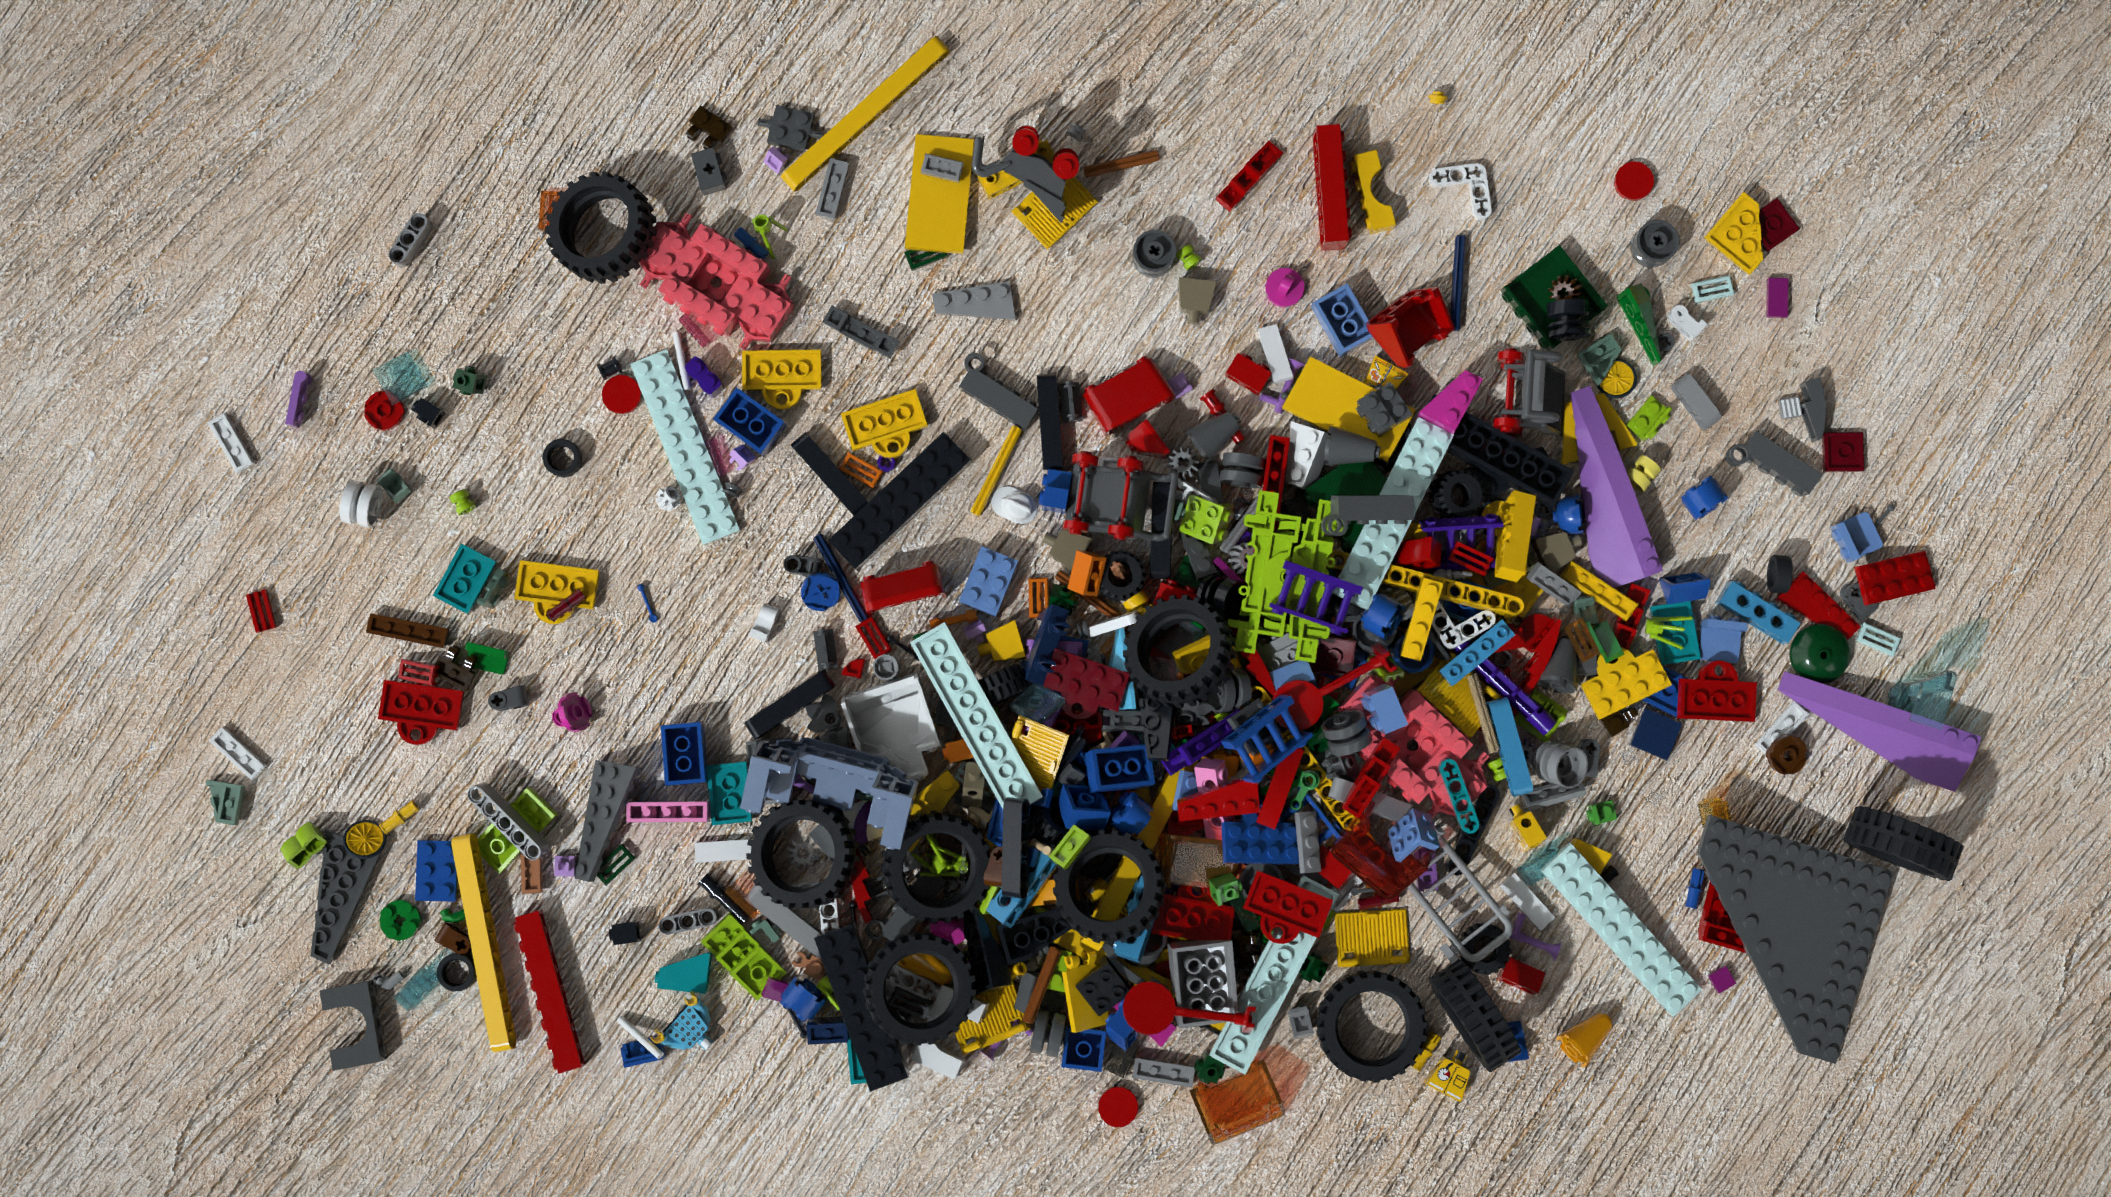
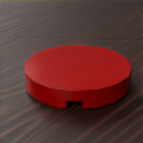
[1614,161,1654,201]
[601,375,642,414]
[364,391,405,431]
[1518,614,1551,653]
[1098,1086,1138,1127]

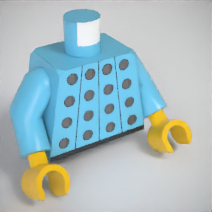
[650,991,714,1051]

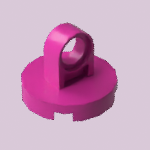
[1265,268,1304,308]
[552,692,592,733]
[930,917,965,945]

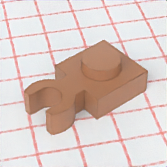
[792,951,826,981]

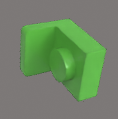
[1586,800,1617,825]

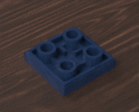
[1629,708,1682,761]

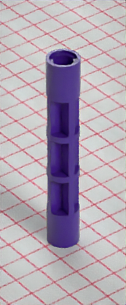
[1451,640,1558,735]

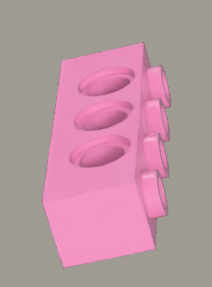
[1194,758,1235,840]
[626,802,710,822]

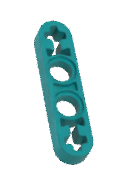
[1438,758,1479,834]

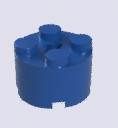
[1681,476,1729,521]
[1360,593,1405,640]
[1390,635,1434,674]
[1108,792,1154,835]
[780,975,828,1022]

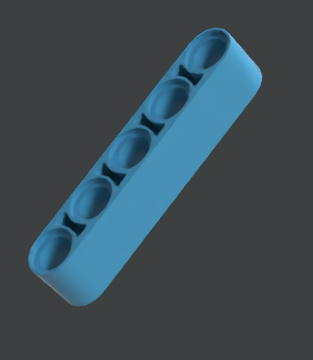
[1486,697,1533,797]

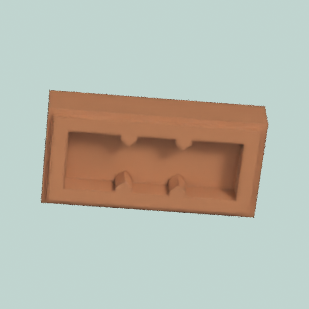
[520,854,543,894]

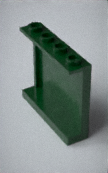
[1500,245,1608,351]
[1304,462,1387,554]

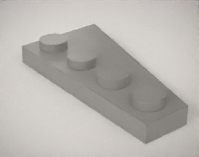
[932,281,1016,321]

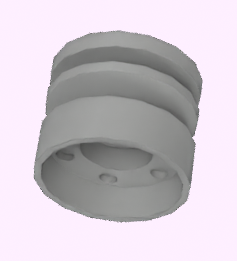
[1533,740,1588,788]

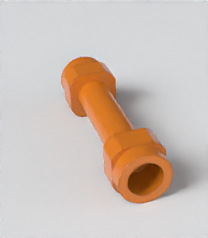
[929,609,978,630]

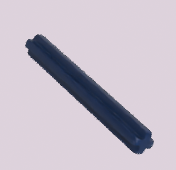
[1450,235,1467,332]
[813,534,869,622]

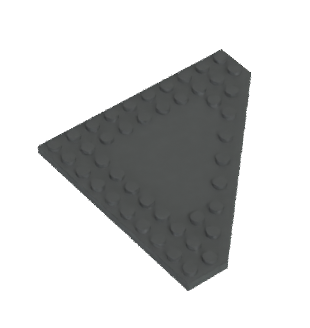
[1696,814,1894,1064]

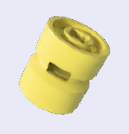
[1627,455,1661,492]

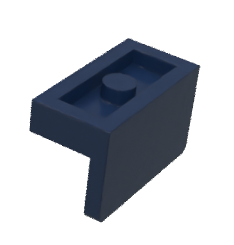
[806,1016,849,1045]

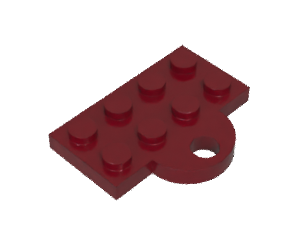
[1043,648,1131,719]

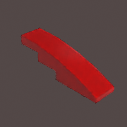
[1215,140,1283,212]
[1610,582,1651,663]
[1519,616,1562,695]
[1230,627,1276,697]
[1342,736,1401,819]
[1256,748,1304,830]
[851,848,873,924]

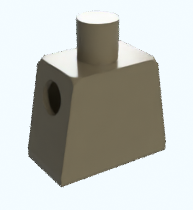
[1178,277,1216,325]
[1042,529,1092,572]
[1530,532,1582,572]
[962,762,985,807]

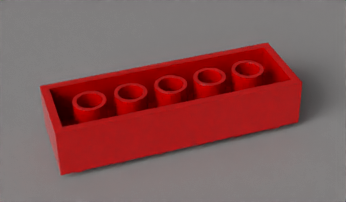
[1312,124,1352,251]

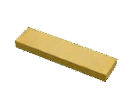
[1560,561,1638,621]

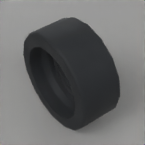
[542,439,582,478]
[1767,555,1793,593]
[437,953,477,992]

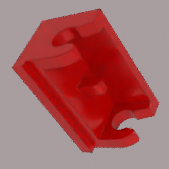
[1496,957,1546,995]

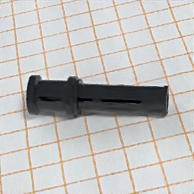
[697,872,751,925]

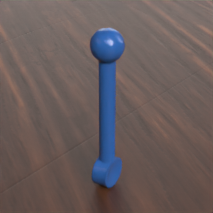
[637,584,658,623]

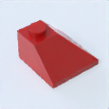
[1125,419,1170,459]

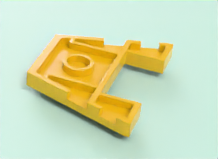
[1561,393,1637,465]

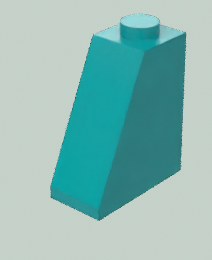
[655,952,713,994]

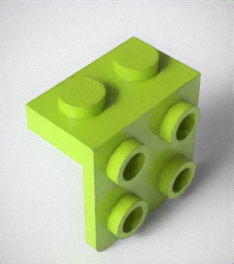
[1180,495,1234,545]

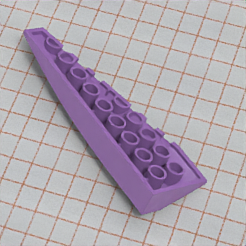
[1571,386,1663,588]
[1777,671,1981,792]

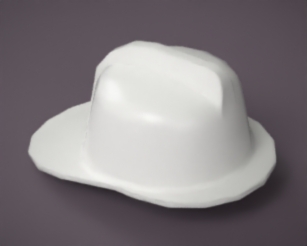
[991,486,1037,524]

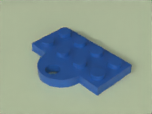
[1221,802,1299,864]

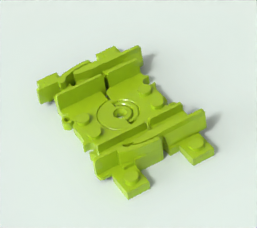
[1228,490,1345,663]

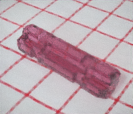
[679,314,710,348]
[705,438,727,477]

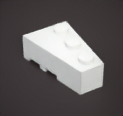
[1286,421,1331,491]

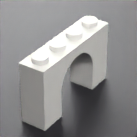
[911,984,990,1080]

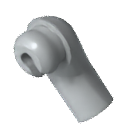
[372,971,405,990]

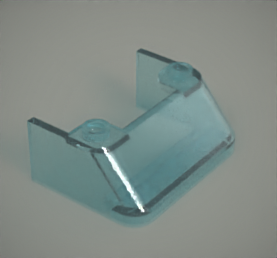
[1888,670,1957,730]

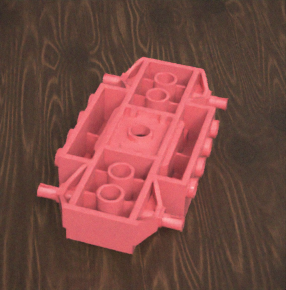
[639,212,794,351]
[1338,675,1490,818]

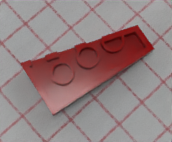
[1774,571,1861,640]
[1177,778,1260,822]

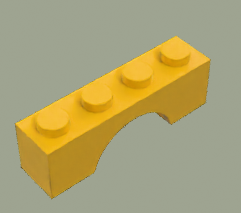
[1350,150,1396,235]
[1400,576,1444,661]

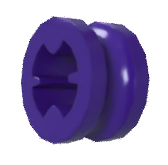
[877,456,896,472]

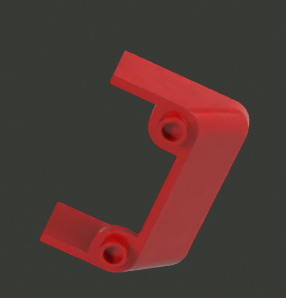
[860,561,947,616]

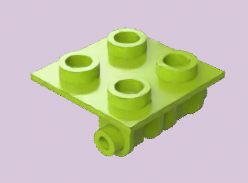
[1514,689,1568,742]

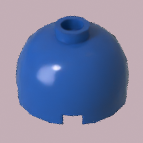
[1553,494,1584,534]

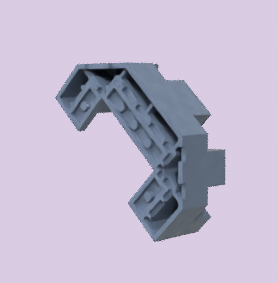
[740,737,918,850]

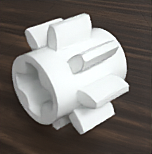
[655,486,681,512]

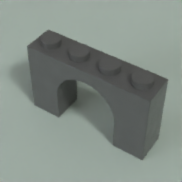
[319,980,388,1071]

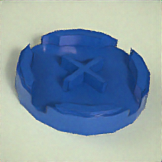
[801,572,840,611]

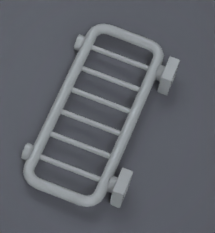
[1376,824,1513,963]

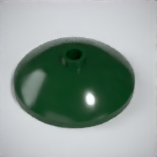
[1789,624,1851,684]

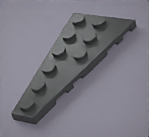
[574,760,642,882]
[310,829,382,964]

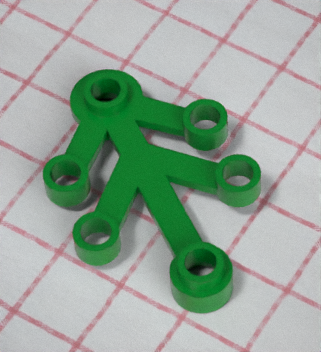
[1258,768,1320,813]

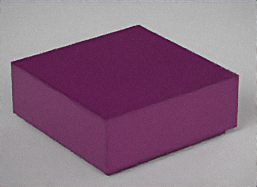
[1707,966,1736,993]
[761,976,789,1002]

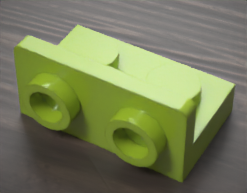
[1625,395,1672,441]

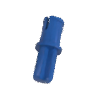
[734,227,769,260]
[1685,868,1705,909]

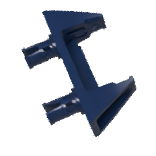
[1021,604,1070,686]

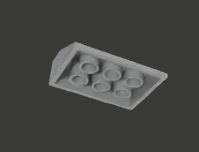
[1168,940,1238,1028]

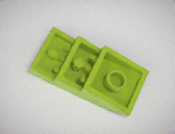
[478,786,558,874]
[700,912,787,1001]

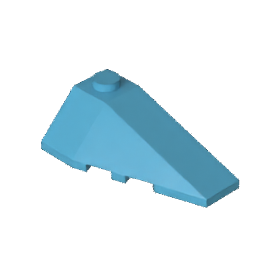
[1106,627,1136,710]

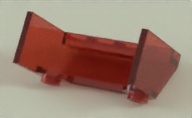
[1331,800,1434,899]

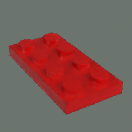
[1854,551,1936,606]

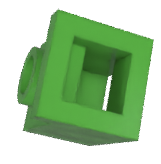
[1209,873,1242,906]

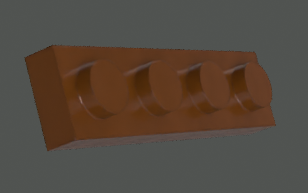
[366,613,450,648]

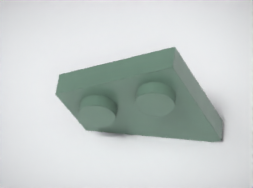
[1576,334,1622,387]
[477,568,509,609]
[206,780,245,825]

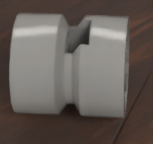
[873,654,900,681]

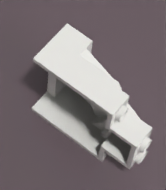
[841,672,940,781]

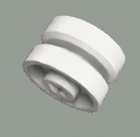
[339,480,383,528]

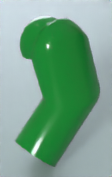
[440,908,466,923]

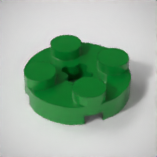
[379,900,422,941]

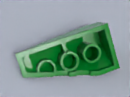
[1616,283,1661,366]

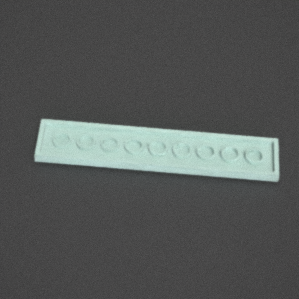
[630,349,740,545]
[1332,417,1454,610]
[910,622,1043,809]
[1540,843,1702,1017]
[1209,875,1339,1075]

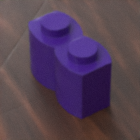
[684,356,724,398]

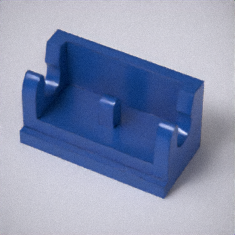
[621,1036,667,1068]

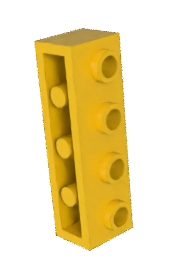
[977,140,1055,200]

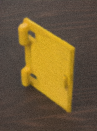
[1011,177,1098,250]
[1417,652,1501,738]
[1011,715,1069,791]
[1334,909,1410,967]
[955,980,1031,1056]

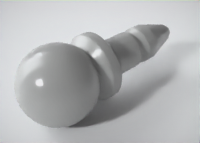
[1433,569,1473,580]

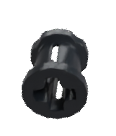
[597,356,623,380]

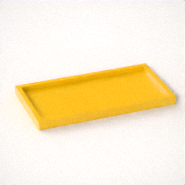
[905,134,974,254]
[1282,356,1416,463]

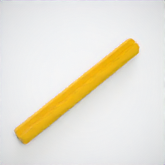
[971,425,1022,516]

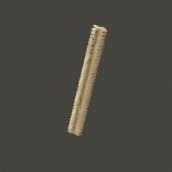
[1467,673,1501,754]

